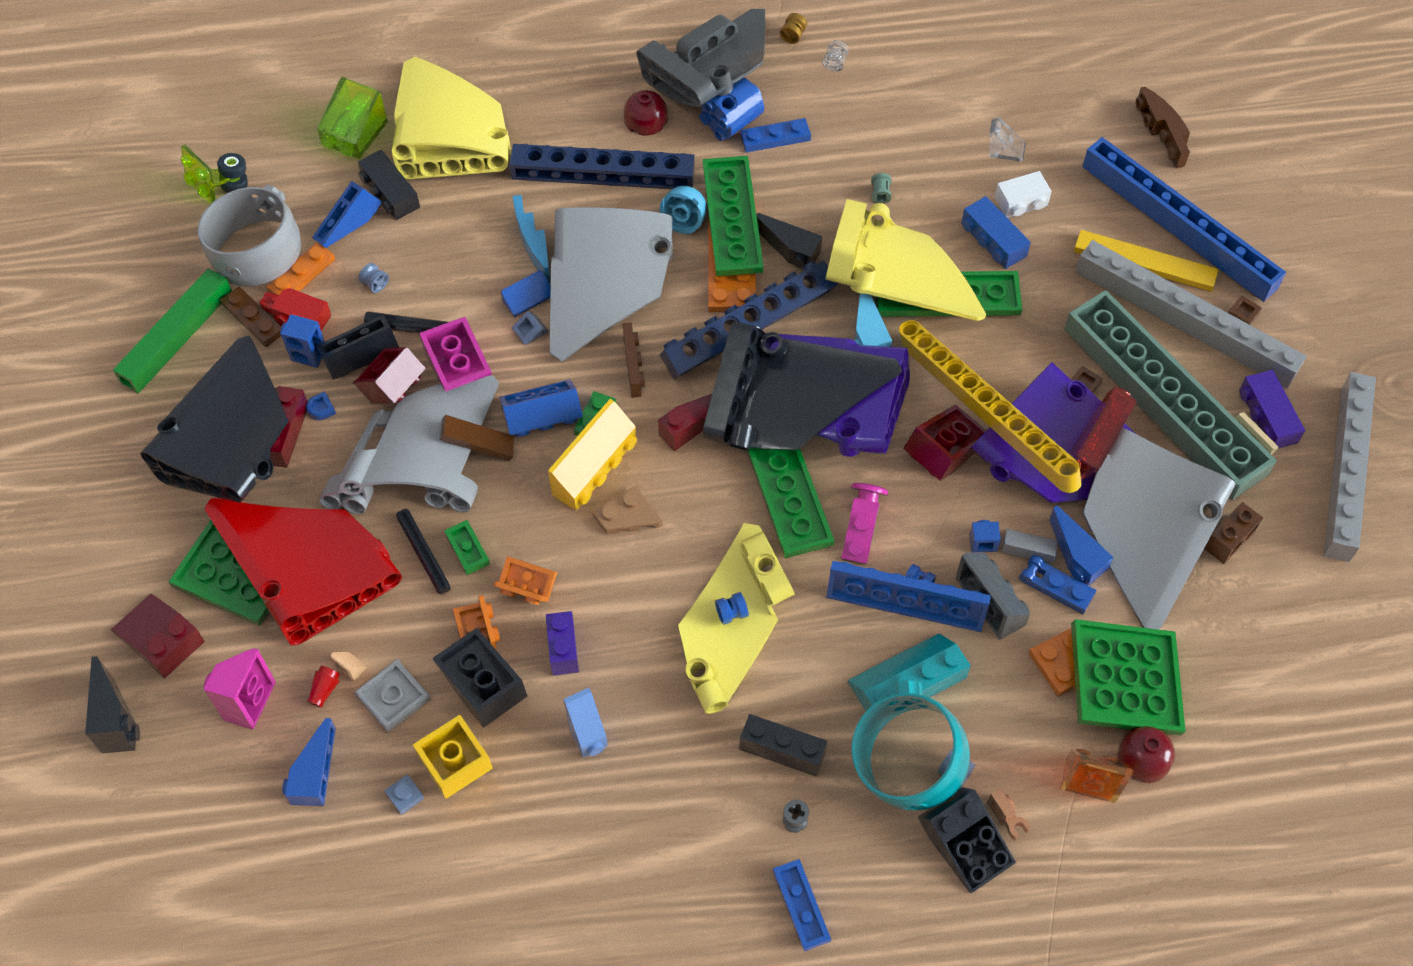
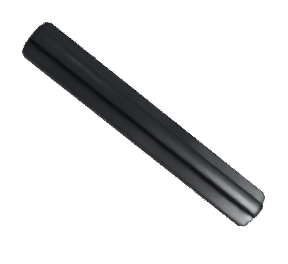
[364,311,448,332]
[396,508,451,595]

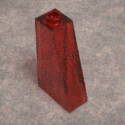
[1069,387,1137,479]

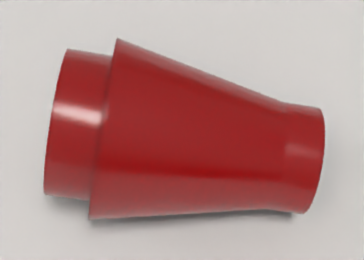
[307,666,340,708]

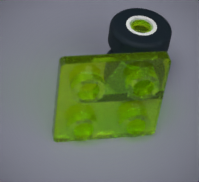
[180,145,248,204]

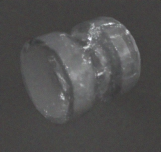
[822,40,849,72]

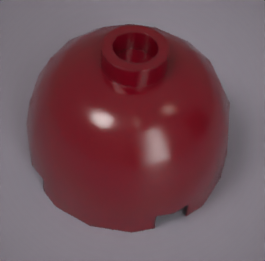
[624,90,668,136]
[1117,726,1175,783]

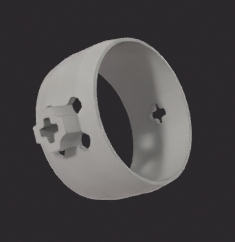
[198,185,301,286]

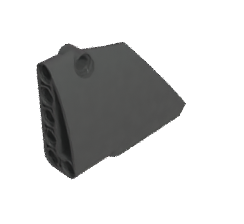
[636,9,765,107]

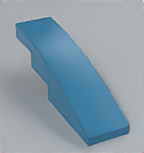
[512,195,551,282]

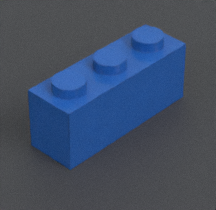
[961,196,1031,269]

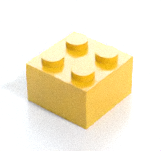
[412,715,493,799]

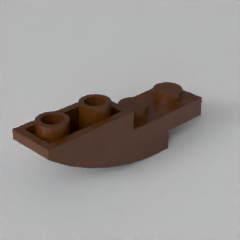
[1135,87,1190,168]

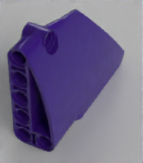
[770,334,910,457]

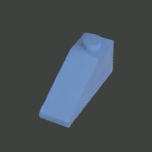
[563,688,608,758]

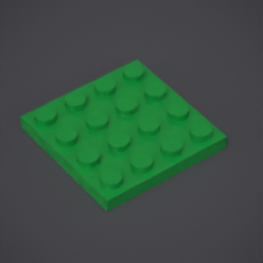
[168,520,269,626]
[1071,619,1186,736]

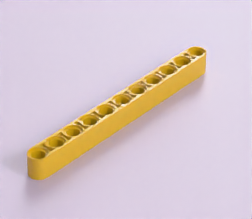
[899,320,1081,493]

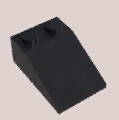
[433,628,528,728]
[85,656,140,754]

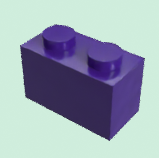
[545,611,579,676]

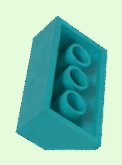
[848,633,971,711]

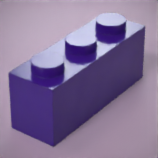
[1239,370,1305,448]

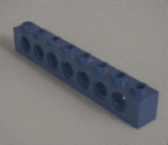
[509,144,695,189]
[660,260,838,380]

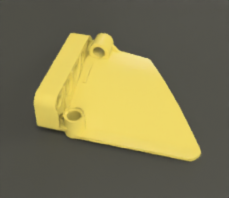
[825,199,986,321]

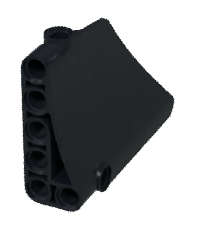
[703,322,902,450]

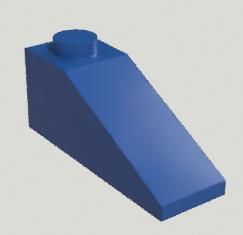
[312,181,382,248]
[1049,505,1114,586]
[282,718,336,806]

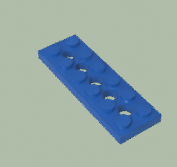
[826,561,991,632]

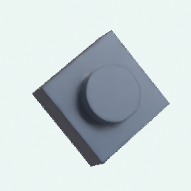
[384,774,424,815]

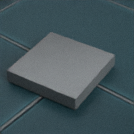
[354,659,431,733]

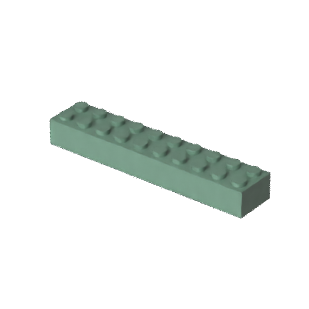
[1064,290,1277,501]

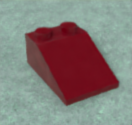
[903,404,986,481]
[111,593,205,679]

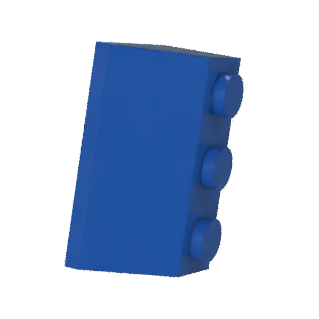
[499,379,583,437]

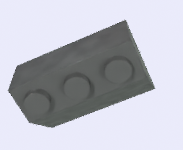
[956,553,1030,640]

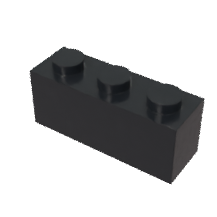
[358,149,420,220]
[316,315,399,380]
[739,714,827,777]

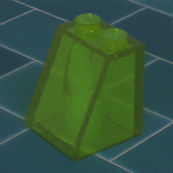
[317,77,388,160]

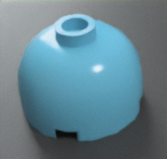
[659,186,707,234]

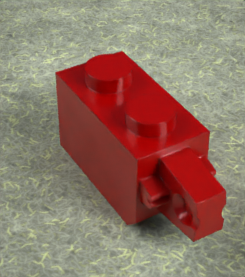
[259,288,332,331]

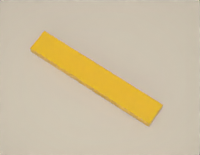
[1074,230,1219,292]

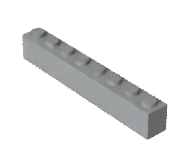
[1324,372,1376,562]

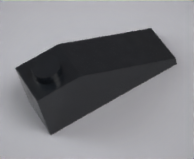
[756,213,822,268]

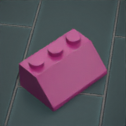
[203,648,276,730]

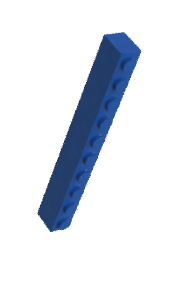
[1082,137,1286,302]

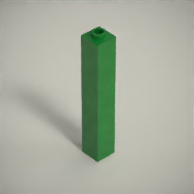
[113,268,232,394]

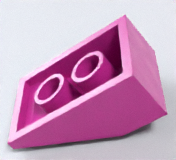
[419,317,492,392]

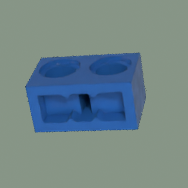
[280,314,325,368]

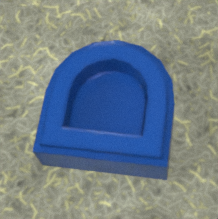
[306,391,336,420]

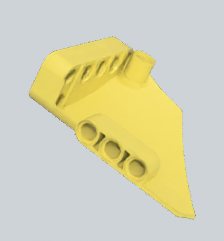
[392,57,512,179]

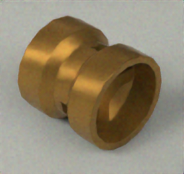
[780,13,807,44]

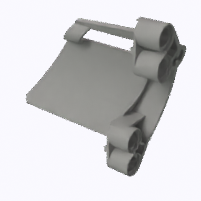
[319,376,499,514]

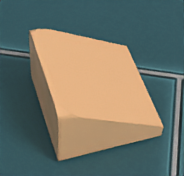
[330,652,367,681]

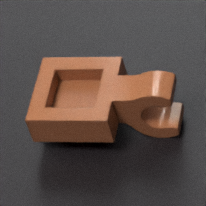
[987,789,1031,840]

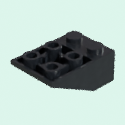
[918,787,1016,894]

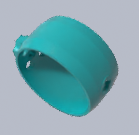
[852,680,970,811]

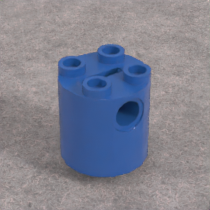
[699,78,764,141]

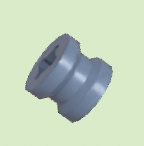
[358,263,389,293]

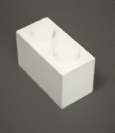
[995,171,1052,218]

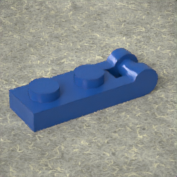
[1019,555,1097,614]

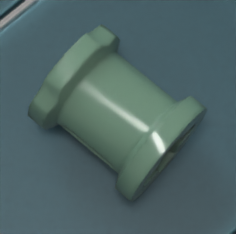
[871,173,892,204]

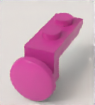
[842,483,888,564]

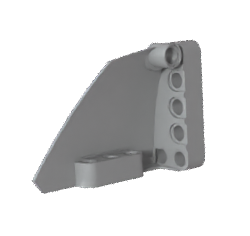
[550,207,674,362]

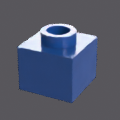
[969,520,1001,553]

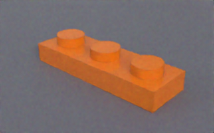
[266,242,335,295]

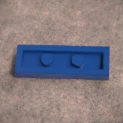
[740,118,811,153]
[773,859,831,952]

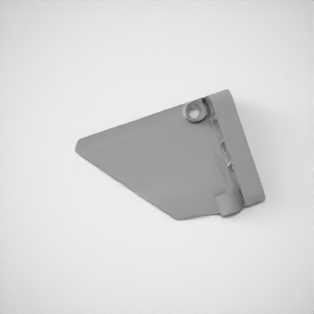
[1083,427,1236,629]

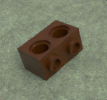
[1204,502,1263,564]

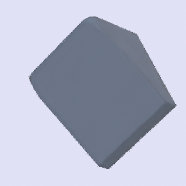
[512,311,549,345]

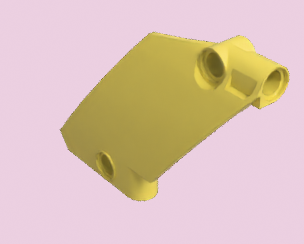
[678,523,795,714]

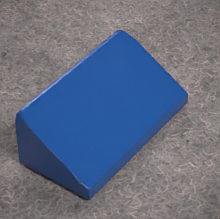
[501,270,551,317]

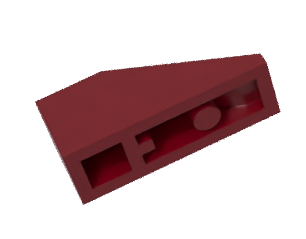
[658,394,712,452]

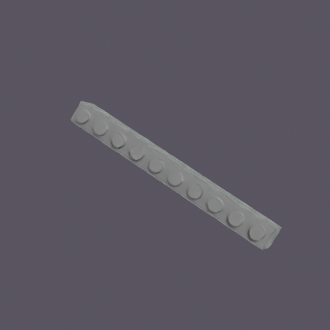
[1075,240,1307,389]

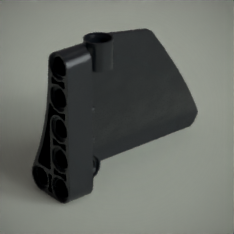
[140,336,288,503]

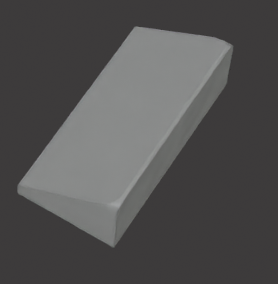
[1002,529,1058,565]

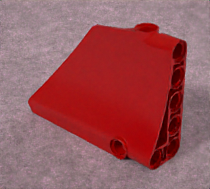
[205,498,402,646]

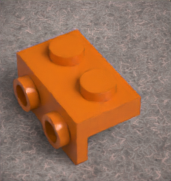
[494,556,557,605]
[453,595,500,650]

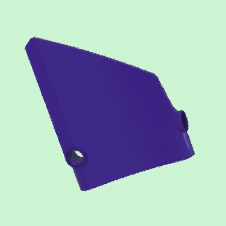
[971,362,1136,503]

